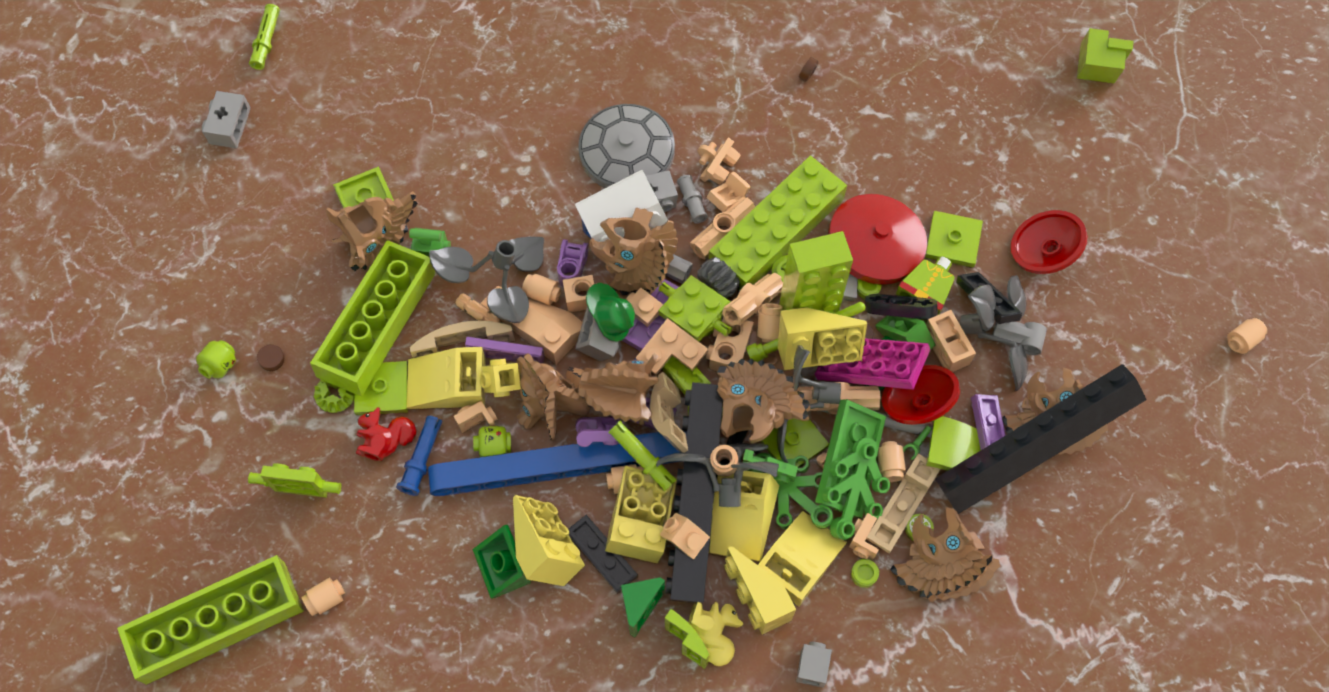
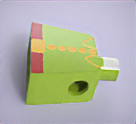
[896,257,955,315]

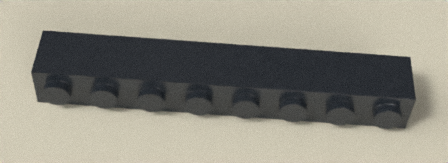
[935,364,1147,514]
[665,382,723,604]

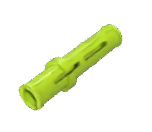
[249,4,280,70]
[608,420,677,492]

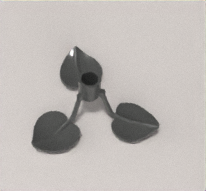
[429,237,544,323]
[960,275,1028,391]
[777,345,841,463]
[656,443,779,507]

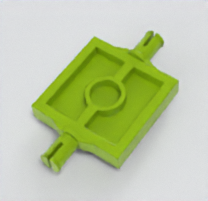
[658,275,732,342]
[248,463,342,498]

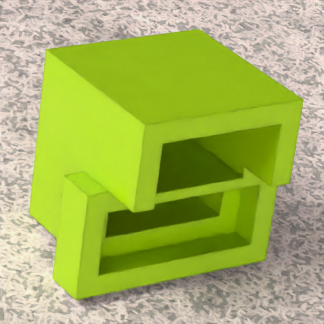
[1077,28,1134,84]

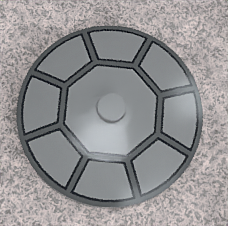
[578,104,675,188]

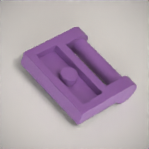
[575,417,624,447]

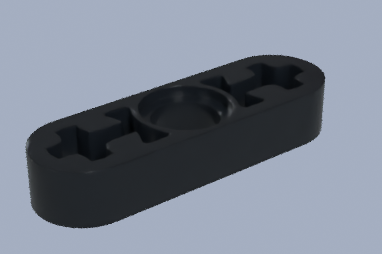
[865,294,938,319]

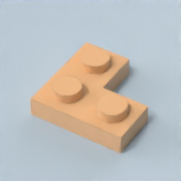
[635,318,708,375]

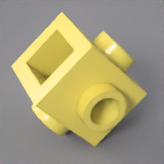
[480,358,521,397]

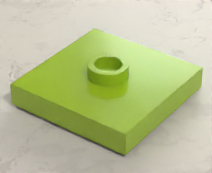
[925,211,983,268]
[354,361,408,415]
[760,418,829,468]

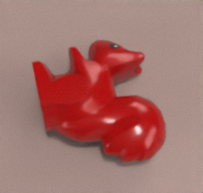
[355,407,417,461]

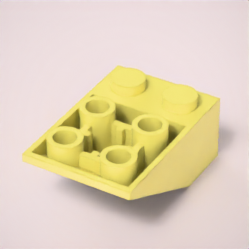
[778,307,867,370]
[407,347,486,409]
[605,466,677,563]
[709,471,780,562]
[513,495,585,586]
[758,511,847,607]
[724,546,796,635]

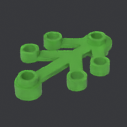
[822,437,890,540]
[755,453,833,529]

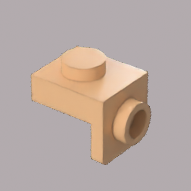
[707,172,750,212]
[626,288,663,327]
[454,401,498,433]
[660,513,710,559]
[849,513,879,560]

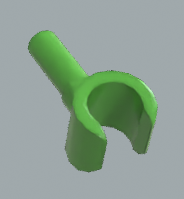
[903,425,932,460]

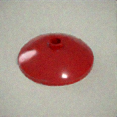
[1011,210,1088,274]
[882,365,960,425]

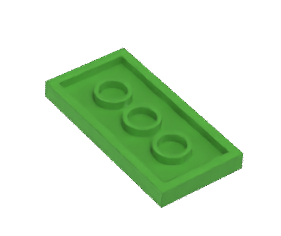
[815,399,886,518]

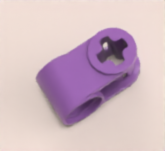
[557,239,589,288]

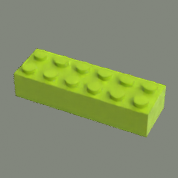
[709,155,847,291]
[779,231,853,313]
[310,240,436,396]
[117,555,304,685]

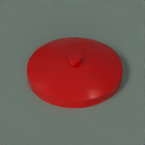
[828,194,927,284]

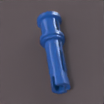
[396,416,442,496]

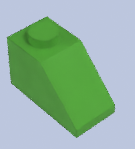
[875,316,935,350]

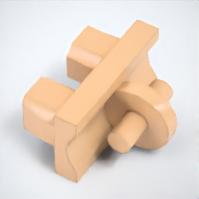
[698,137,741,185]

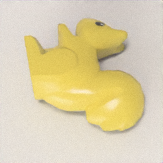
[688,602,743,666]

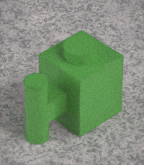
[409,228,451,256]

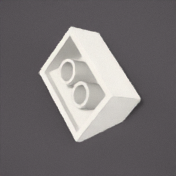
[575,170,668,242]

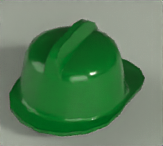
[586,283,635,342]

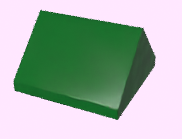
[472,525,531,599]
[621,577,665,638]

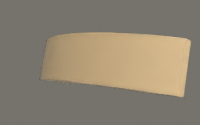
[410,321,515,358]
[650,372,688,453]
[866,453,940,554]

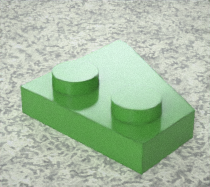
[743,449,798,484]

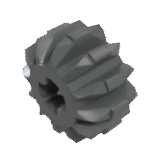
[697,257,740,299]

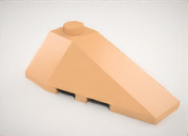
[480,286,583,365]

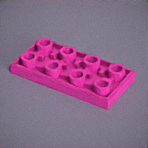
[815,338,930,389]

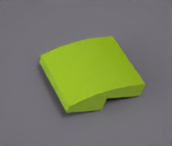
[926,416,981,470]
[665,609,709,669]

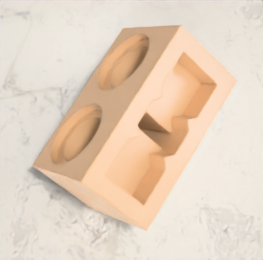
[926,310,976,372]
[706,316,754,371]

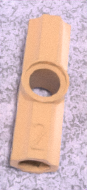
[690,196,755,260]
[722,272,783,327]
[799,382,880,415]

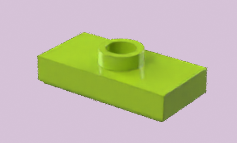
[662,356,711,395]

